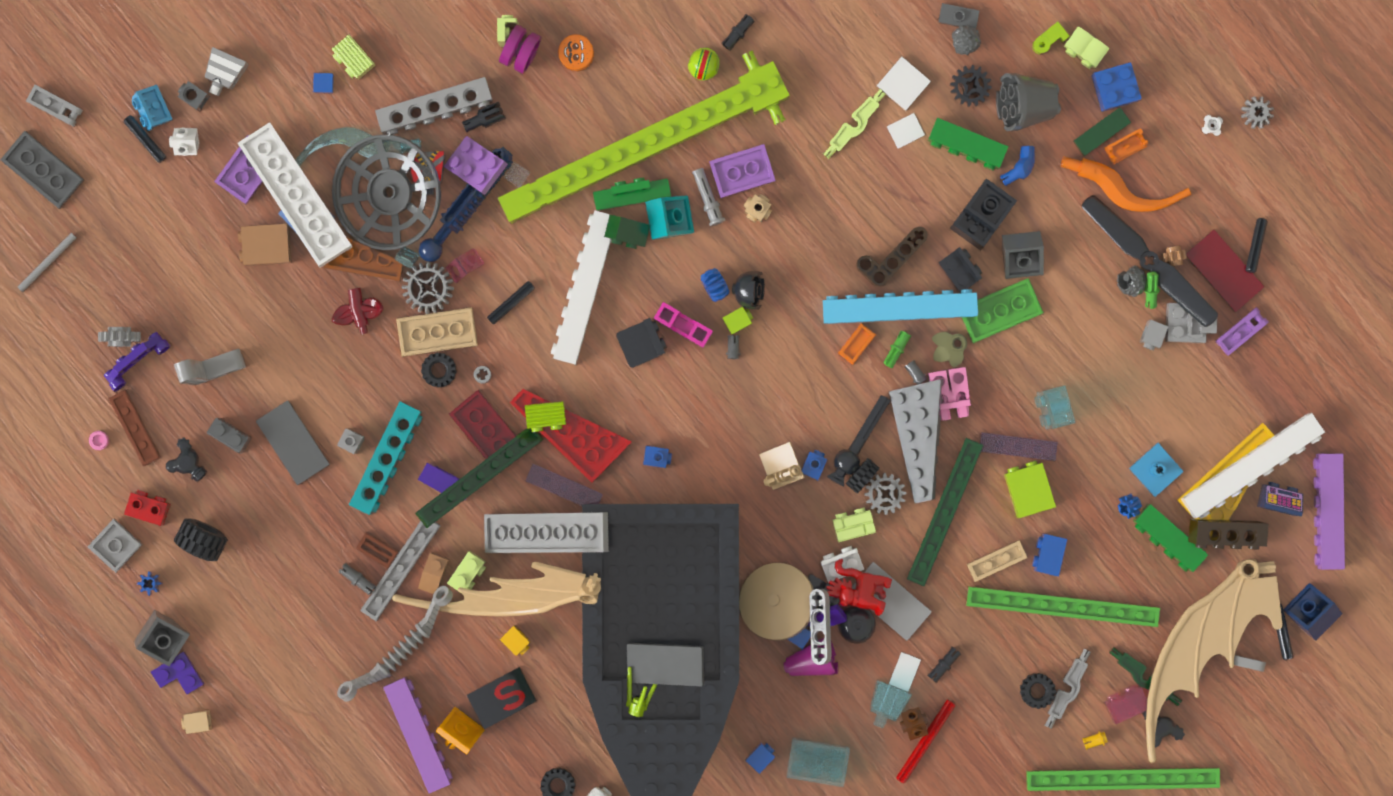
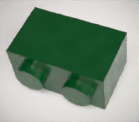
[604,215,650,249]

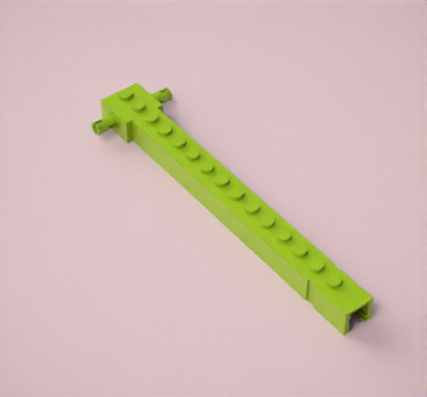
[498,51,790,224]

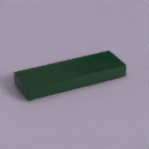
[1073,107,1131,156]

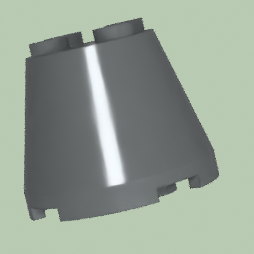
[996,73,1061,131]

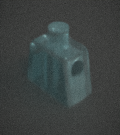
[870,680,912,729]

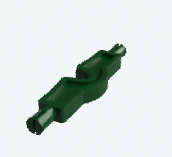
[1109,647,1182,706]

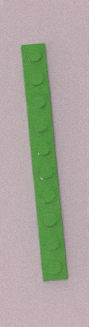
[966,586,1160,627]
[1026,768,1220,791]

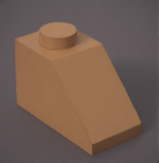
[418,552,450,594]

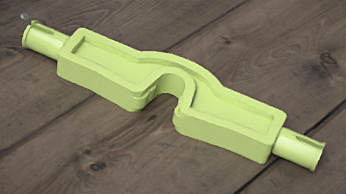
[823,89,886,159]

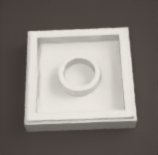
[877,57,931,111]

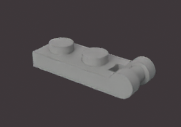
[26,85,83,127]

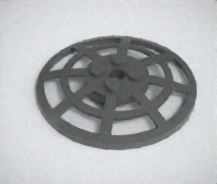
[332,134,441,250]

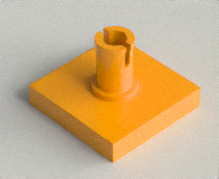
[436,707,485,755]

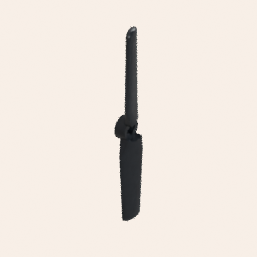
[1082,195,1218,327]

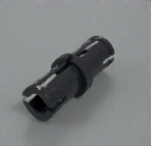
[721,14,755,51]
[927,646,961,683]

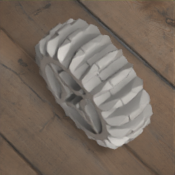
[402,262,454,314]

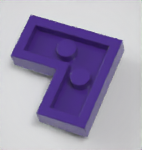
[151,651,204,694]

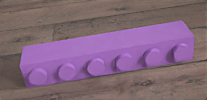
[1313,454,1345,570]
[383,677,453,793]

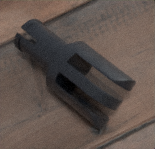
[462,102,506,133]

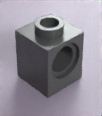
[177,81,210,112]

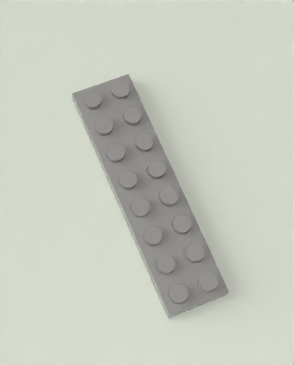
[484,512,609,553]

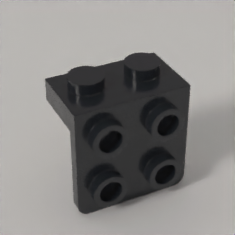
[616,318,667,368]

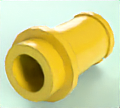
[1082,731,1108,750]

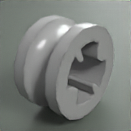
[474,366,491,384]

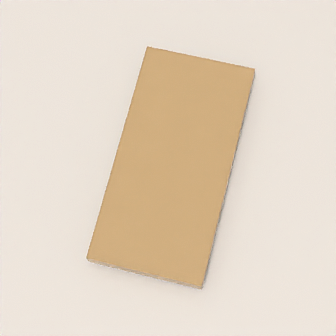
[396,307,478,357]

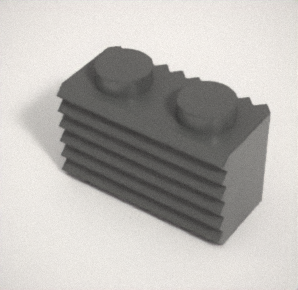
[207,418,251,454]

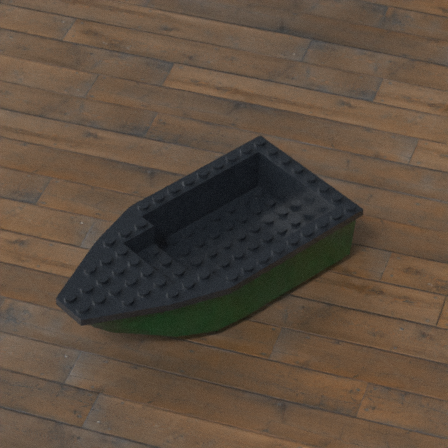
[582,504,739,796]

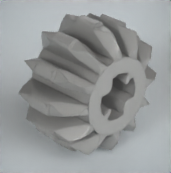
[1241,96,1274,129]

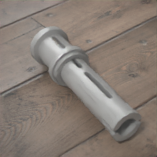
[692,168,726,227]

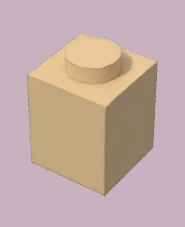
[181,710,212,734]

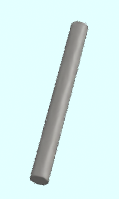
[18,233,77,292]

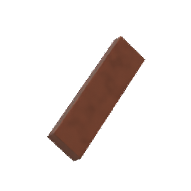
[108,390,161,466]

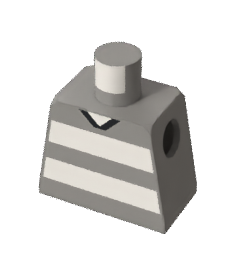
[205,47,249,96]

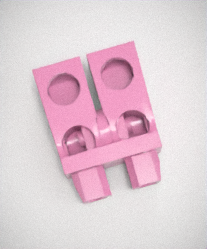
[927,367,971,421]

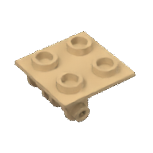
[759,442,805,490]

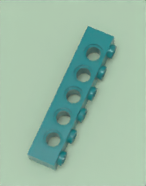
[349,401,423,515]

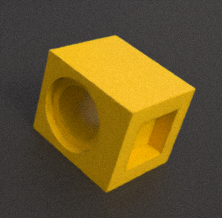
[500,625,531,656]

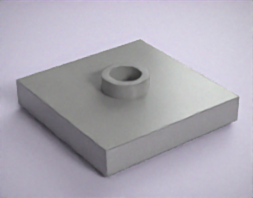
[88,518,143,573]

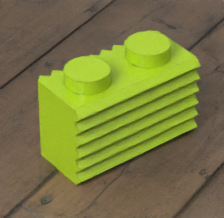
[525,402,566,432]

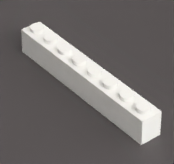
[551,211,611,365]
[1181,413,1325,519]

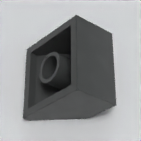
[1002,231,1044,279]
[134,610,190,666]

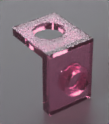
[446,248,484,283]

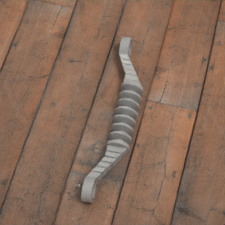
[337,586,453,702]

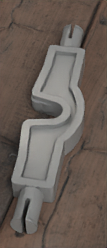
[1045,649,1091,729]

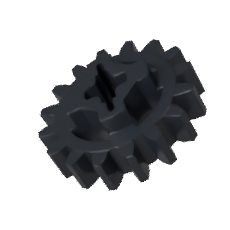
[950,65,992,107]

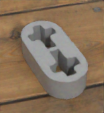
[1228,655,1266,672]

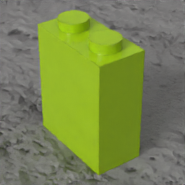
[1004,460,1056,518]

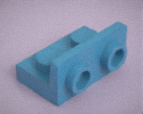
[132,85,172,131]

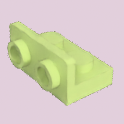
[497,15,519,47]

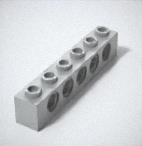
[375,77,493,135]

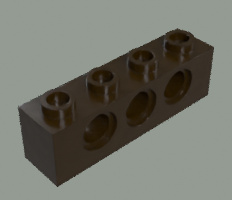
[1188,519,1269,550]

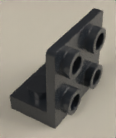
[938,247,982,293]

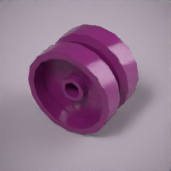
[499,24,542,74]

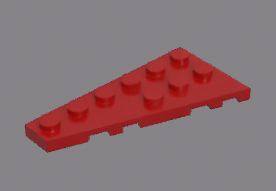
[510,389,632,483]

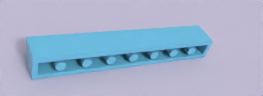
[823,289,978,324]

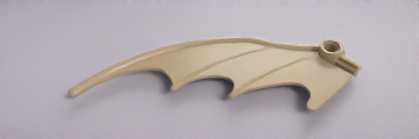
[1146,559,1282,763]
[392,562,601,616]

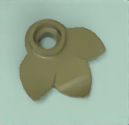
[932,332,967,368]

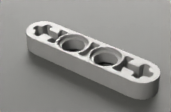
[809,589,832,665]

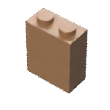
[238,224,292,266]

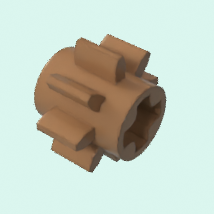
[1162,246,1187,266]

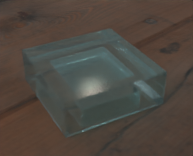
[395,247,420,268]

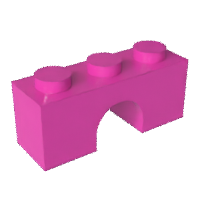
[653,302,713,348]

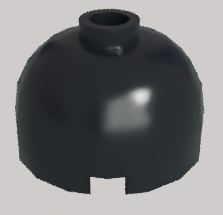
[732,271,765,310]
[837,606,876,644]

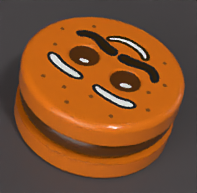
[558,34,594,71]

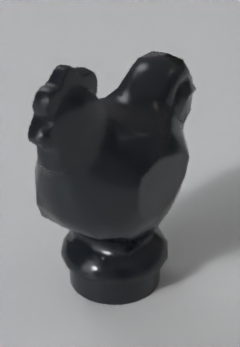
[166,437,208,483]
[1142,709,1185,748]

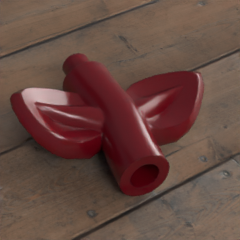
[332,288,383,335]

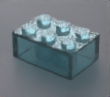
[1034,385,1075,430]
[786,737,850,787]

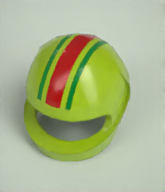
[688,48,719,81]

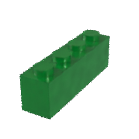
[927,118,1009,171]
[1133,504,1208,572]

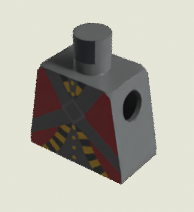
[407,151,446,196]

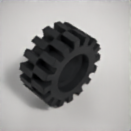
[421,353,457,387]
[846,458,880,494]
[1020,673,1056,709]
[540,767,576,796]

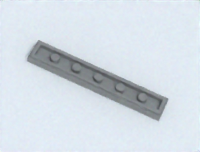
[360,521,441,621]

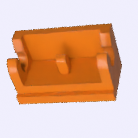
[1104,128,1148,165]

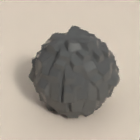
[952,25,981,55]
[1117,265,1147,297]

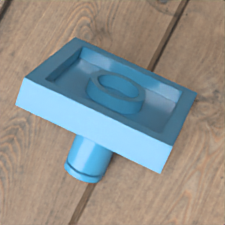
[1129,443,1184,497]

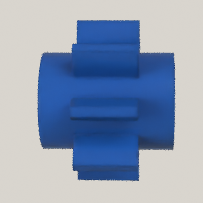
[1117,493,1142,519]
[137,571,163,596]

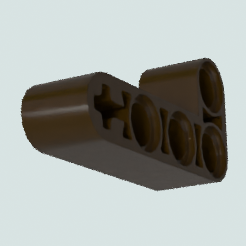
[856,227,928,287]

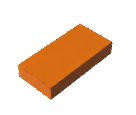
[838,323,876,365]

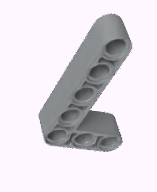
[174,349,246,385]

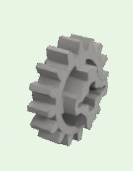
[98,327,141,347]
[864,473,906,515]

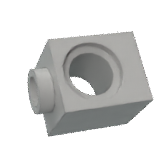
[1140,320,1168,351]
[337,428,365,454]

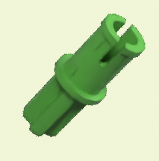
[1144,271,1160,309]
[884,331,911,368]

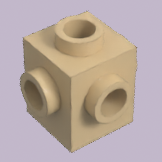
[744,194,772,223]

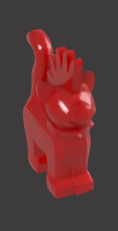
[826,559,892,616]

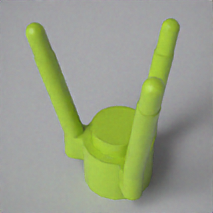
[626,667,658,717]

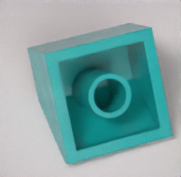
[645,195,695,240]

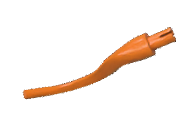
[1060,156,1191,212]

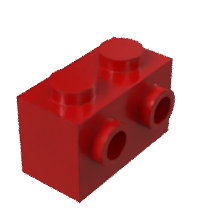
[124,490,171,526]

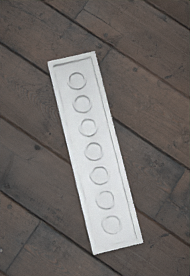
[238,123,352,268]

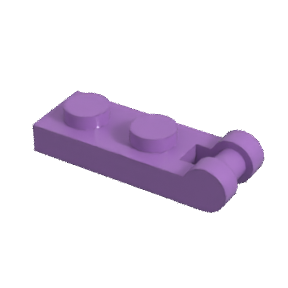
[1215,307,1269,356]

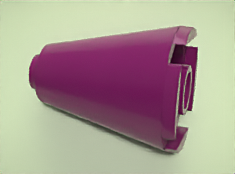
[783,638,839,676]

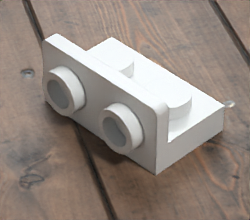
[820,546,864,583]

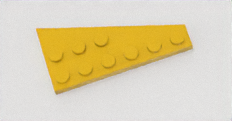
[1177,423,1275,537]

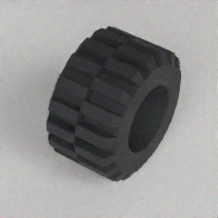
[174,518,228,561]

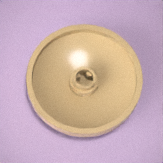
[739,563,814,640]

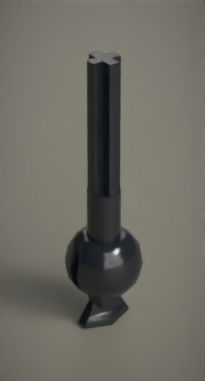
[827,395,891,487]

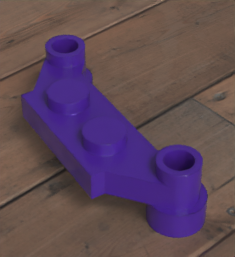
[104,332,170,392]

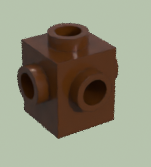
[900,707,929,741]

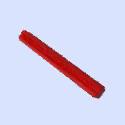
[896,700,955,784]

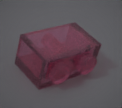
[1104,685,1147,724]

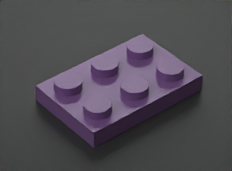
[214,135,263,205]
[444,136,508,195]
[709,144,776,198]

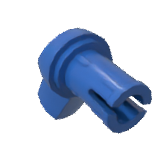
[1000,146,1035,186]

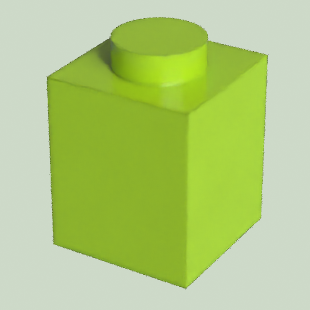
[722,307,753,335]

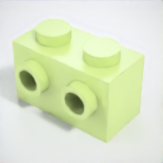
[447,551,486,593]

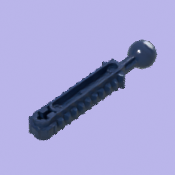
[419,147,513,262]

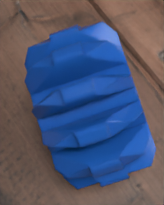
[701,268,729,302]

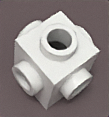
[169,128,199,156]

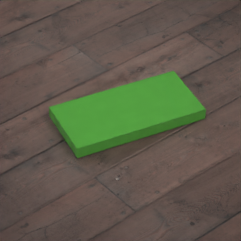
[962,278,1043,343]

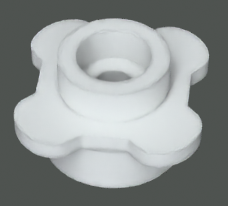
[1202,115,1223,136]

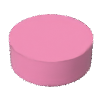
[89,431,109,450]

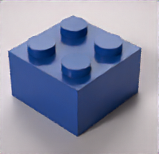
[1091,62,1142,112]

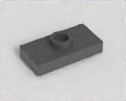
[938,3,980,28]

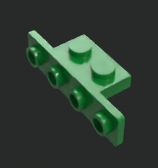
[593,178,671,211]

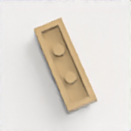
[967,540,1027,582]

